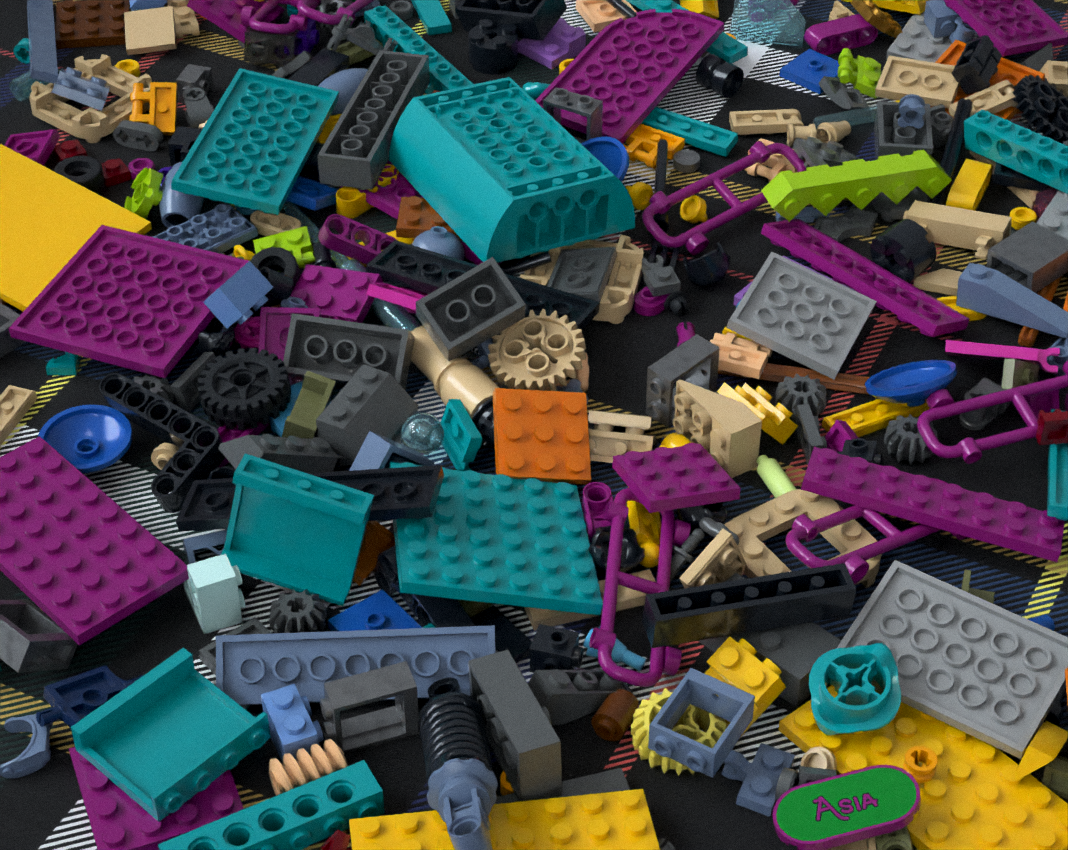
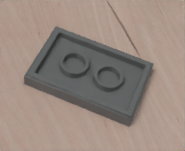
[547,247,617,302]

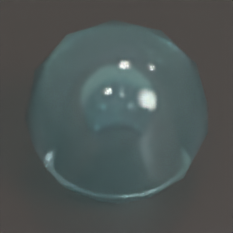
[401,412,444,455]

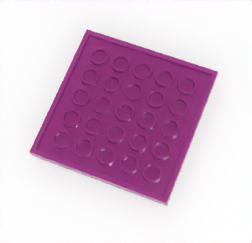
[8,225,249,378]

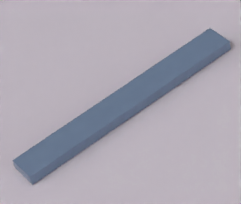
[27,0,58,83]

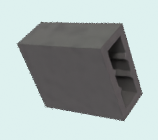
[986,221,1068,293]

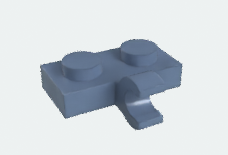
[721,743,795,817]

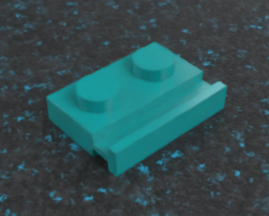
[436,399,482,471]

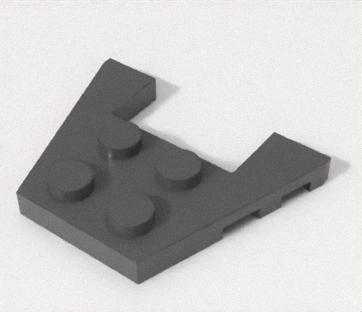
[792,137,860,168]

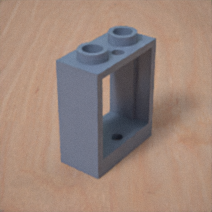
[648,668,755,778]

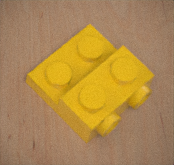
[717,382,798,445]
[704,636,786,739]

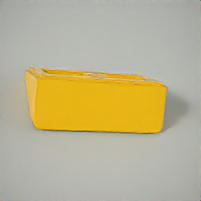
[1015,721,1068,778]

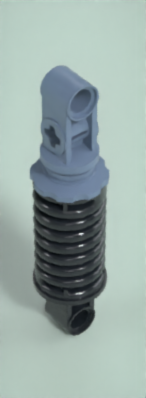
[418,677,498,850]

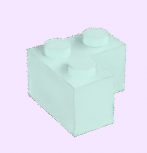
[183,554,246,634]

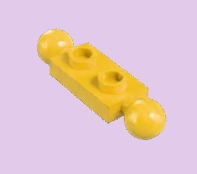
[627,487,661,568]

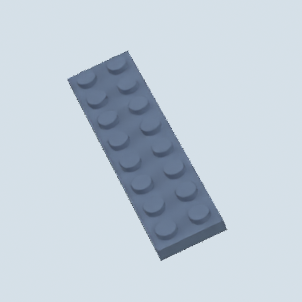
[216,625,495,706]

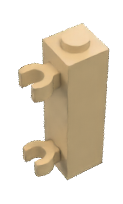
[903,200,1012,260]

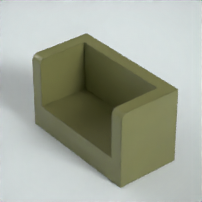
[282,371,336,439]

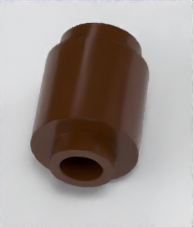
[591,689,639,741]

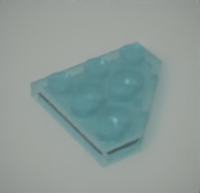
[730,0,806,47]

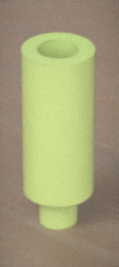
[756,455,797,498]

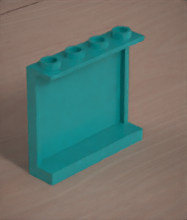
[221,453,374,606]
[71,648,270,822]

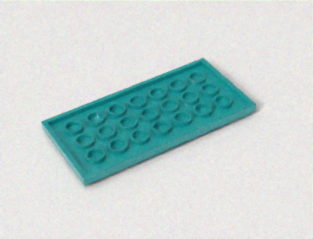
[171,68,339,215]

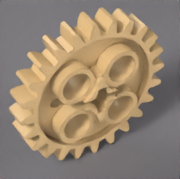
[488,309,586,391]

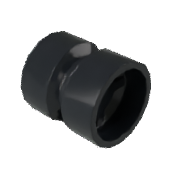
[696,54,744,98]

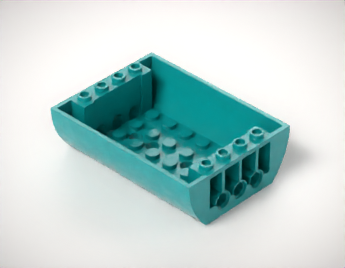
[389,77,635,263]

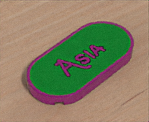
[773,765,921,850]

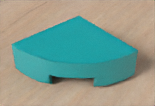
[46,352,81,375]

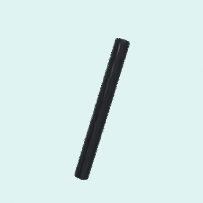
[930,98,972,205]

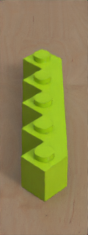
[761,149,952,222]

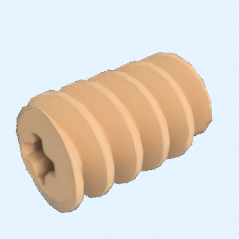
[269,739,348,796]

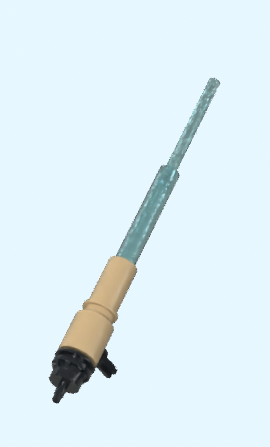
[281,201,527,449]

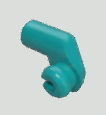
[522,82,550,99]

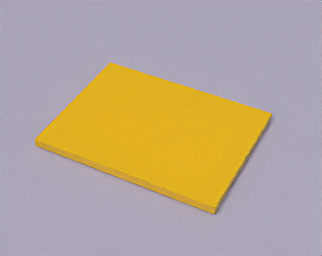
[0,144,152,312]

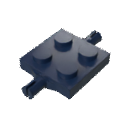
[36,665,144,729]

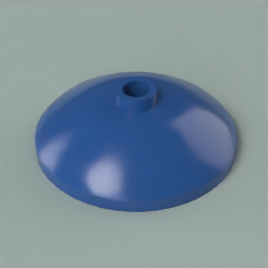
[581,137,629,182]
[865,360,957,407]
[38,404,132,474]

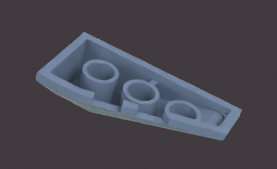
[956,263,1068,338]

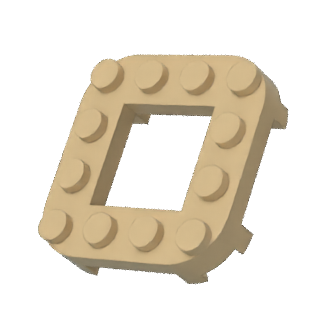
[29,54,152,143]
[520,235,644,324]
[724,489,882,588]

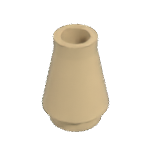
[816,120,851,144]

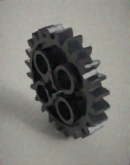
[1012,75,1068,144]

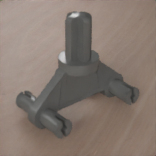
[327,14,398,55]

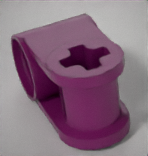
[582,482,613,542]

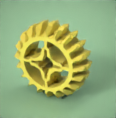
[631,688,727,776]

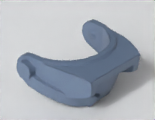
[0,714,53,779]

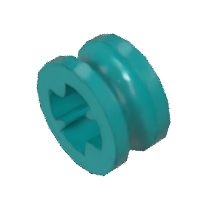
[13,38,30,64]

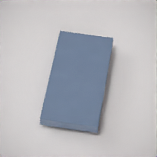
[151,203,258,254]

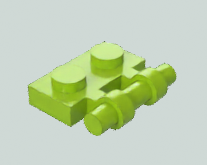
[837,48,881,99]
[253,226,315,273]

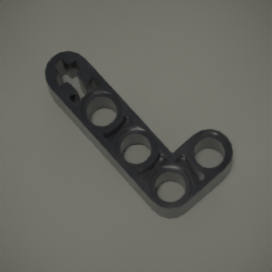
[374,545,475,628]

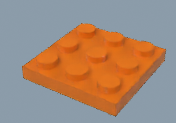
[493,388,591,485]

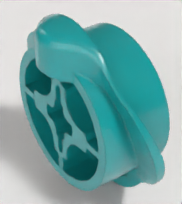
[809,643,901,736]

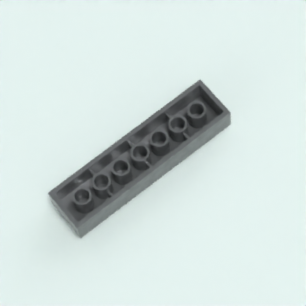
[317,50,430,190]

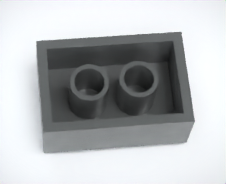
[416,257,526,361]

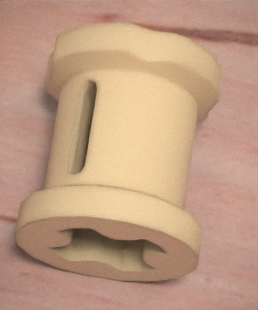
[787,123,816,147]

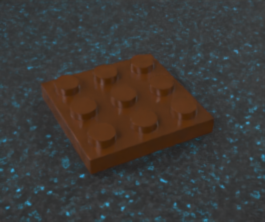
[55,0,130,49]

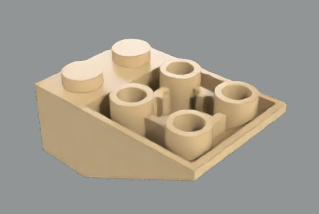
[673,380,762,478]

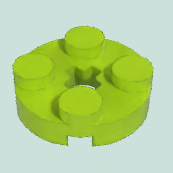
[124,168,163,219]

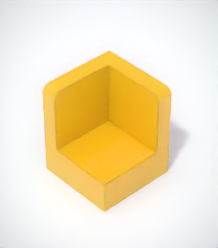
[680,0,719,19]

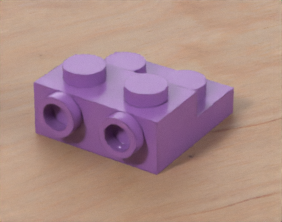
[518,18,586,70]

